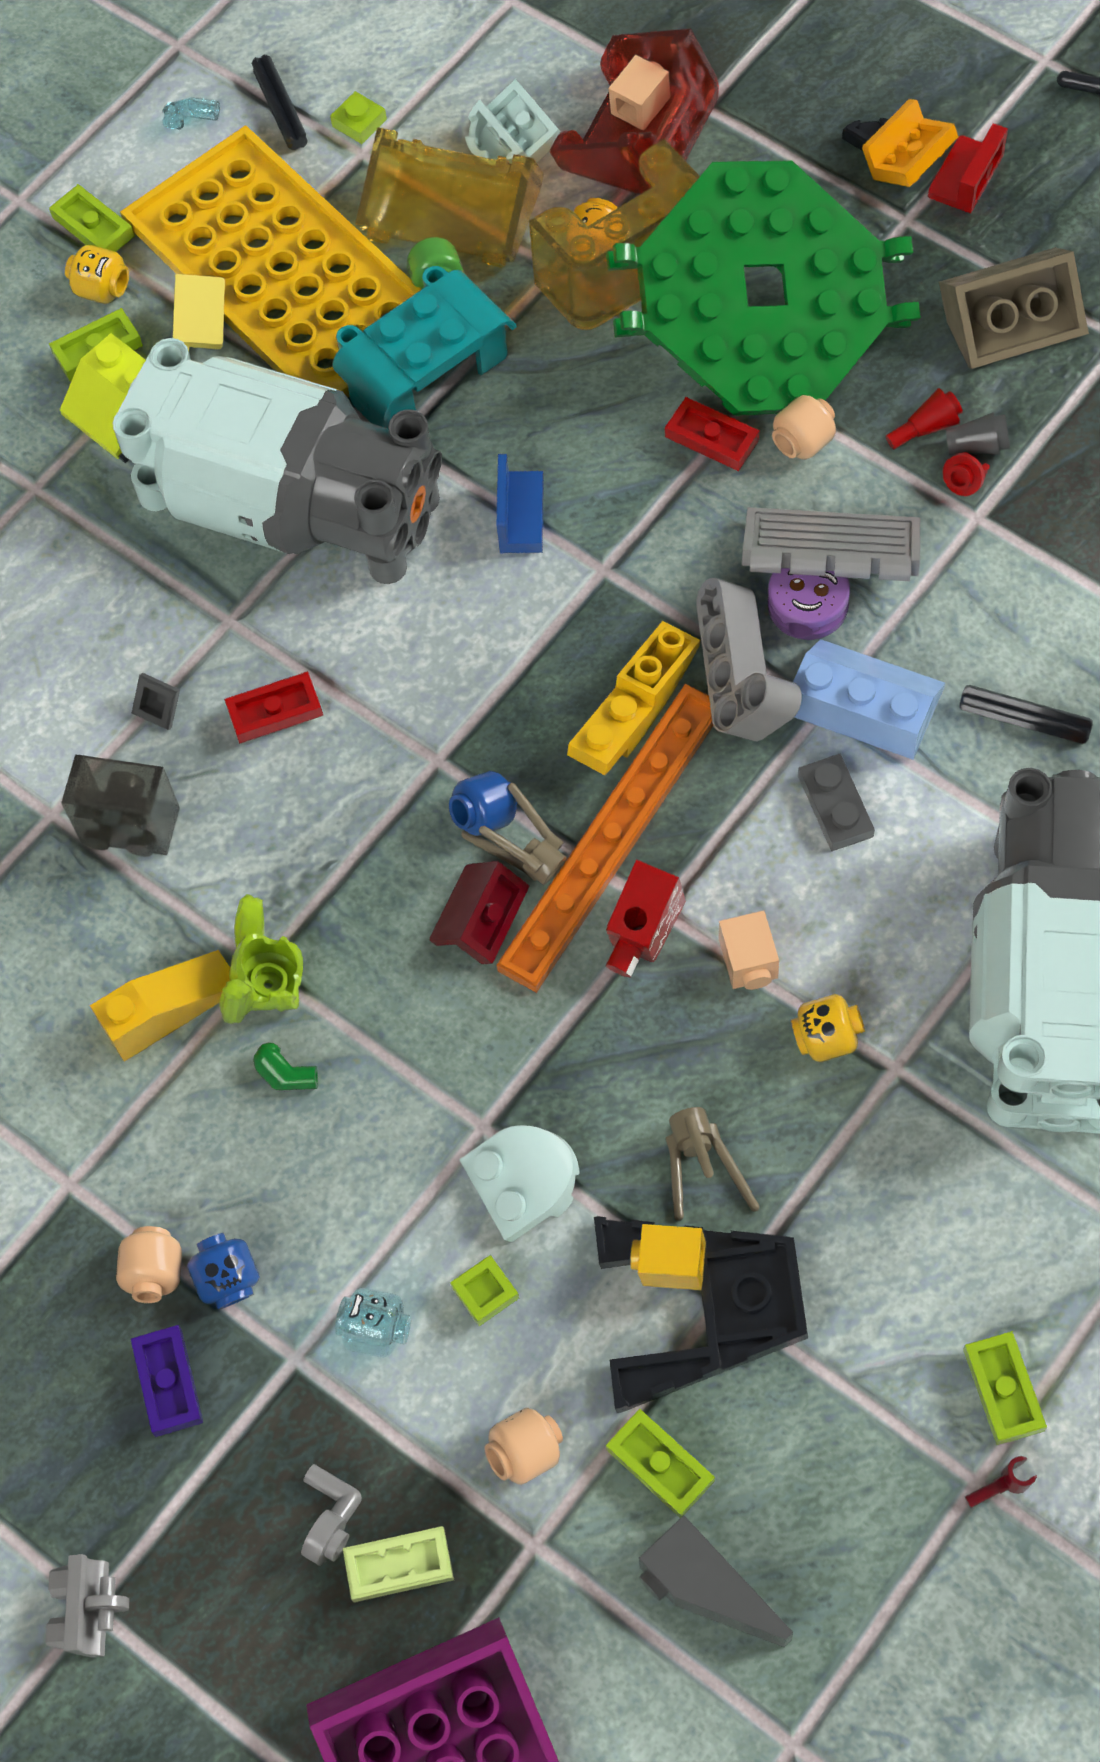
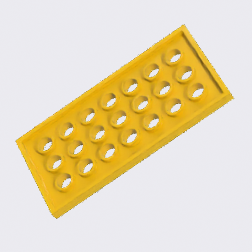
[120,125,422,398]

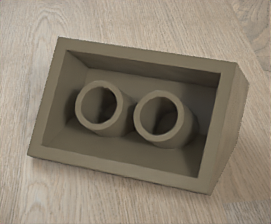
[939,247,1089,369]

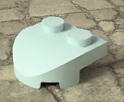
[465,79,565,173]
[460,1125,579,1242]

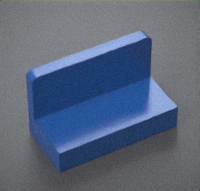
[496,454,544,553]

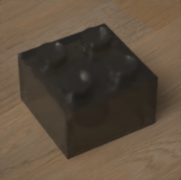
[61,754,180,857]

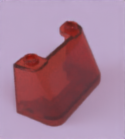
[549,28,719,198]

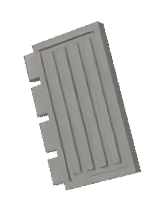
[742,507,920,581]

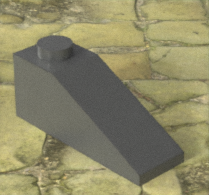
[639,1515,793,1647]

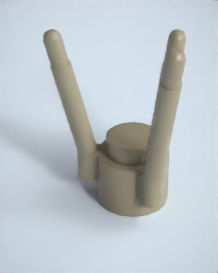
[461,783,566,885]
[665,1107,759,1221]

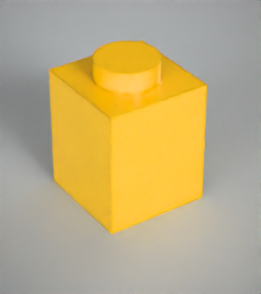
[631,1224,706,1290]

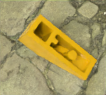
[90,950,230,1062]

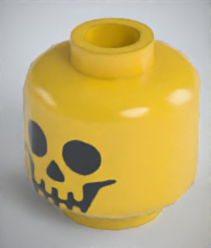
[791,994,865,1062]

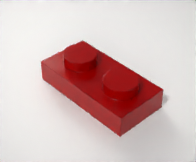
[665,397,760,471]
[224,671,324,744]

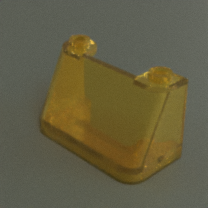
[355,127,544,268]

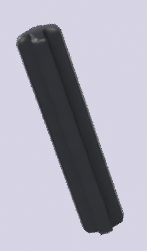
[251,54,308,150]
[960,685,1093,744]

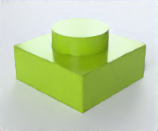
[330,91,387,144]
[450,1255,520,1327]

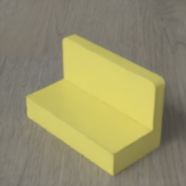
[172,274,225,352]

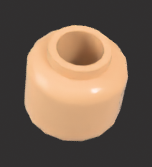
[772,395,836,460]
[116,1226,182,1303]
[484,1408,563,1485]

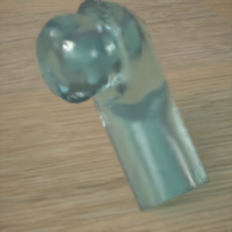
[162,97,220,130]

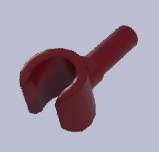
[965,1456,1037,1508]

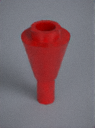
[885,388,963,450]

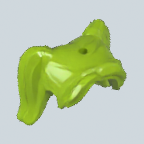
[219,894,303,1024]

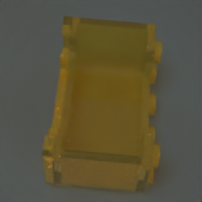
[529,139,700,330]

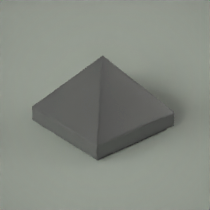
[131,673,180,730]

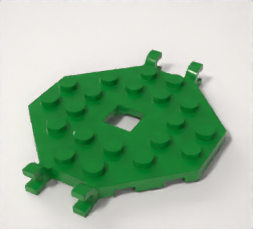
[606,160,921,416]

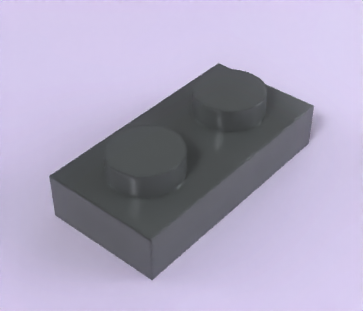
[798,753,875,852]

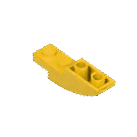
[567,621,700,776]

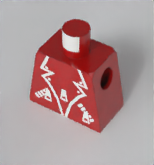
[605,859,686,978]

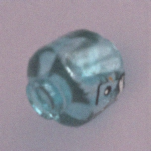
[335,1288,412,1358]

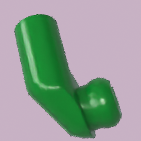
[253,1042,318,1090]

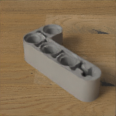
[697,577,802,742]

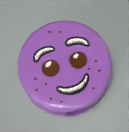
[768,568,850,640]

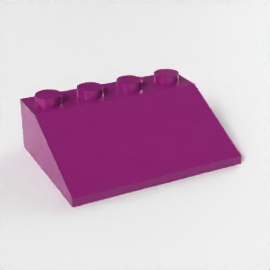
[306,1617,559,1762]

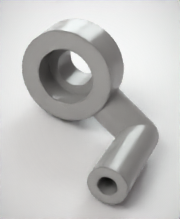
[301,1464,362,1566]

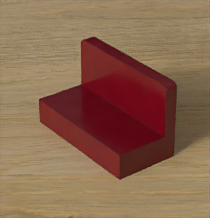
[429,861,530,964]

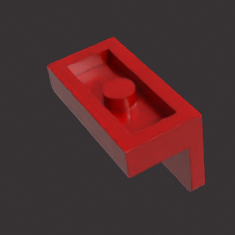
[928,123,1008,214]

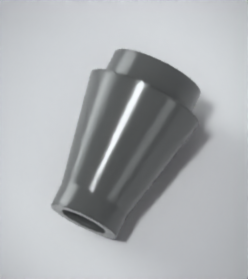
[946,412,1010,455]

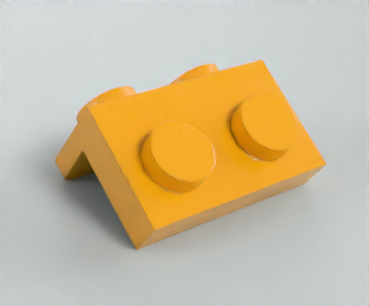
[862,99,958,187]

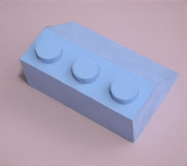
[793,639,945,760]

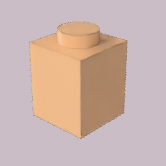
[608,55,670,131]
[719,910,779,990]

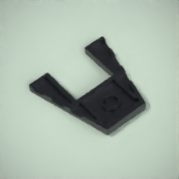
[594,1216,808,1413]

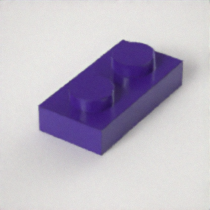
[131,1325,204,1437]

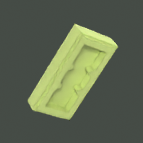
[343,1526,454,1603]

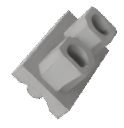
[45,1554,129,1658]

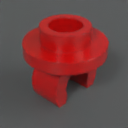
[942,452,990,496]

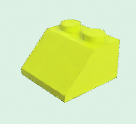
[60,333,146,460]

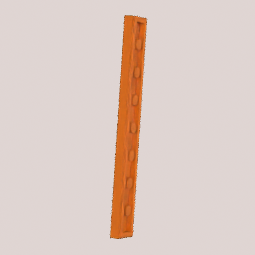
[496,684,714,993]

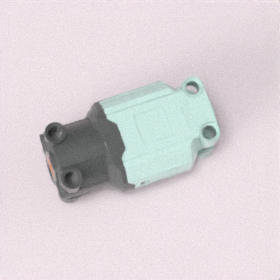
[113,338,442,584]
[969,768,1100,1134]

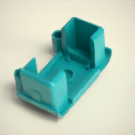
[333,266,517,429]

